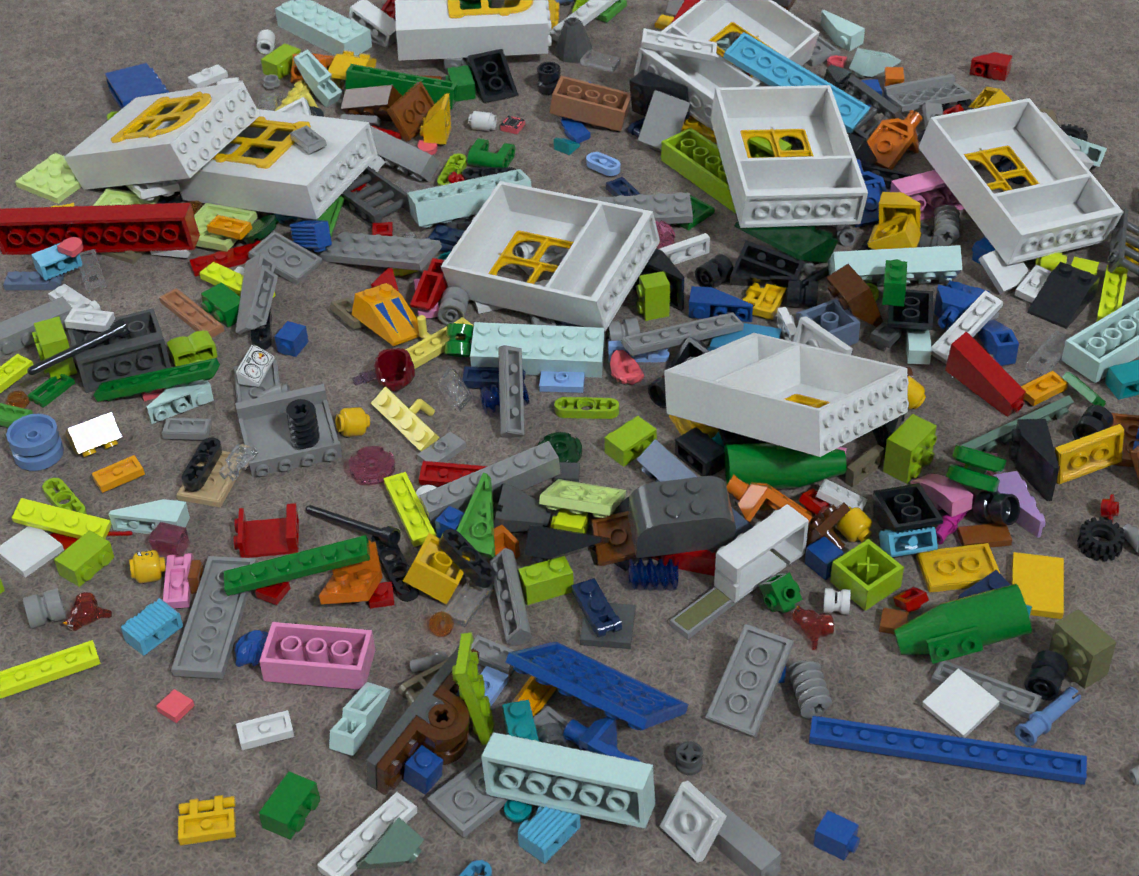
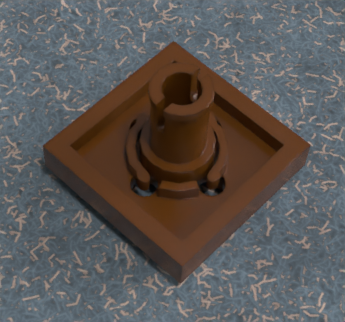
[806,502,851,549]

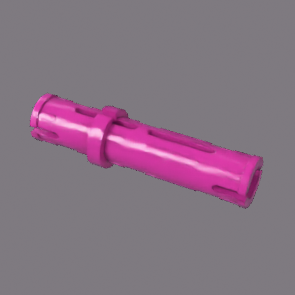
[935,492,976,545]

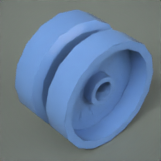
[6,414,64,471]

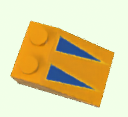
[352,283,420,346]

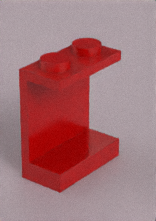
[234,503,299,558]

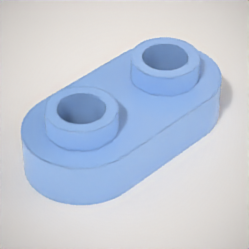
[586,152,621,176]

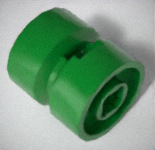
[445,323,474,357]

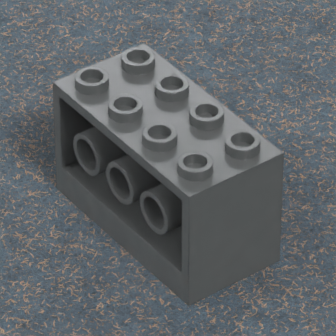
[68,308,171,393]

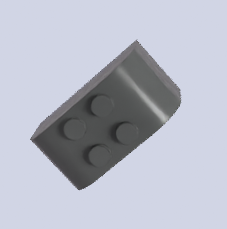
[628,476,736,558]

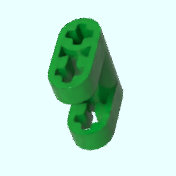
[467,138,516,167]

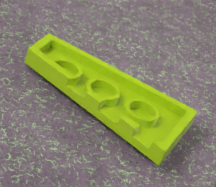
[452,632,495,745]

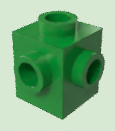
[759,572,803,613]

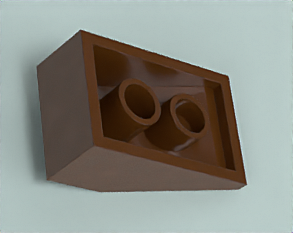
[826,264,883,327]

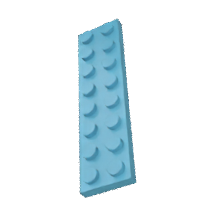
[723,32,870,133]

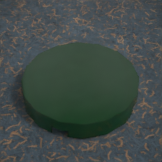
[243,214,279,244]
[538,432,582,463]

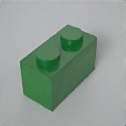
[445,65,476,102]
[882,259,907,306]
[201,282,240,328]
[259,771,320,840]

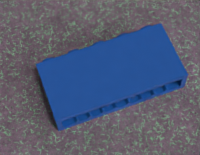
[105,63,169,110]

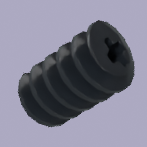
[286,399,320,449]

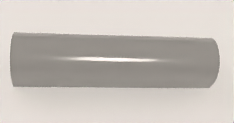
[498,345,524,438]
[490,548,532,645]

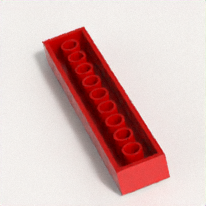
[0,203,200,255]

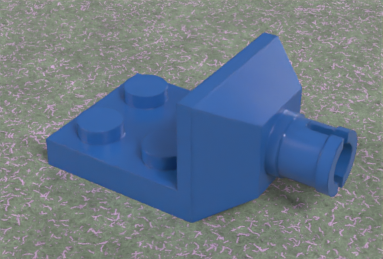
[854,159,887,228]
[934,281,990,330]
[563,716,641,762]

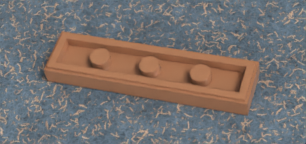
[159,288,225,338]

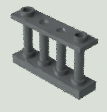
[847,75,904,141]
[339,166,410,228]
[1107,208,1139,276]

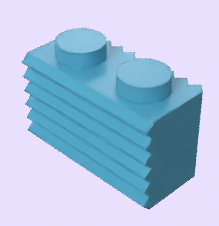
[31,243,82,281]
[879,526,938,557]
[121,598,183,656]
[518,806,581,864]

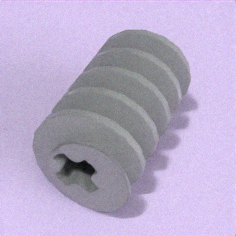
[933,205,960,246]
[788,661,832,719]

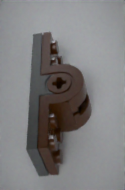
[366,646,481,795]

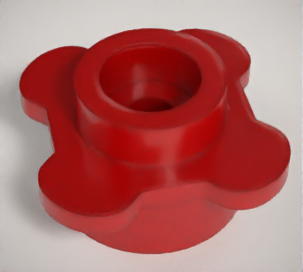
[1101,494,1119,523]

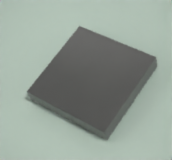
[580,603,636,649]

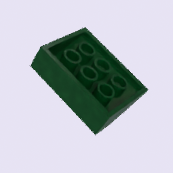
[734,221,838,263]

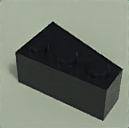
[730,240,804,288]

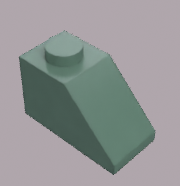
[357,817,425,869]

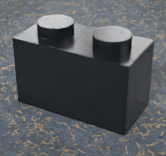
[675,427,725,476]

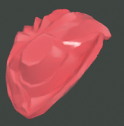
[610,350,644,385]

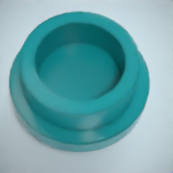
[504,799,532,823]

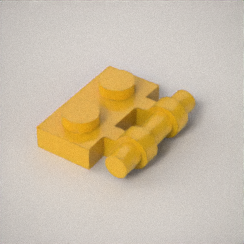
[742,283,786,320]
[178,795,236,845]

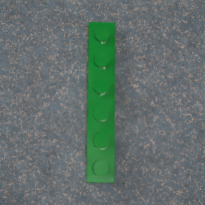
[94,358,220,402]
[224,535,370,596]

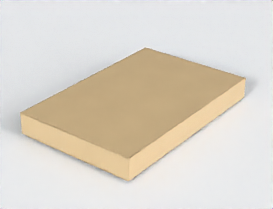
[177,450,247,508]

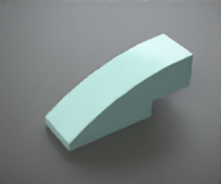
[294,49,342,108]
[905,328,932,365]
[329,682,390,756]

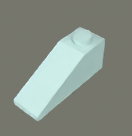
[821,10,865,51]
[849,48,901,78]
[109,499,190,538]

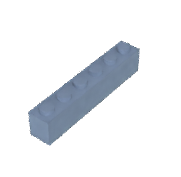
[637,439,753,540]

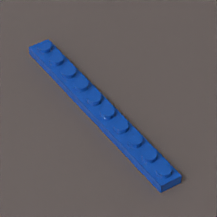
[809,716,1087,785]

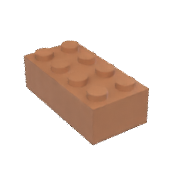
[549,76,631,131]

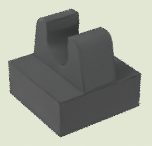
[870,322,902,351]

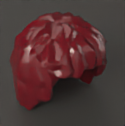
[374,348,415,391]

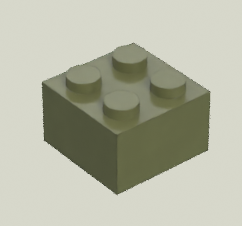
[1049,609,1116,689]

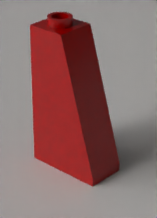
[945,332,1026,417]

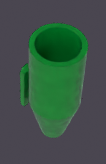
[725,443,846,489]
[894,584,1032,664]

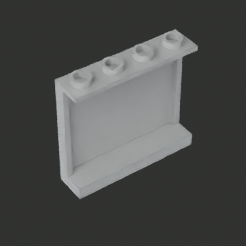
[235,384,342,477]

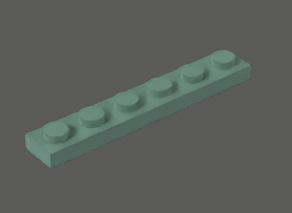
[958,395,1074,462]

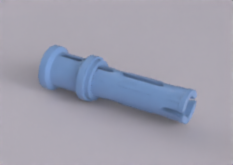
[1015,687,1081,746]

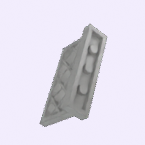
[884,74,972,112]

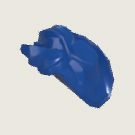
[235,630,268,667]

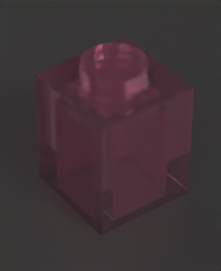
[149,522,190,557]

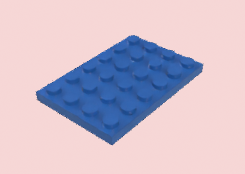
[505,641,689,731]

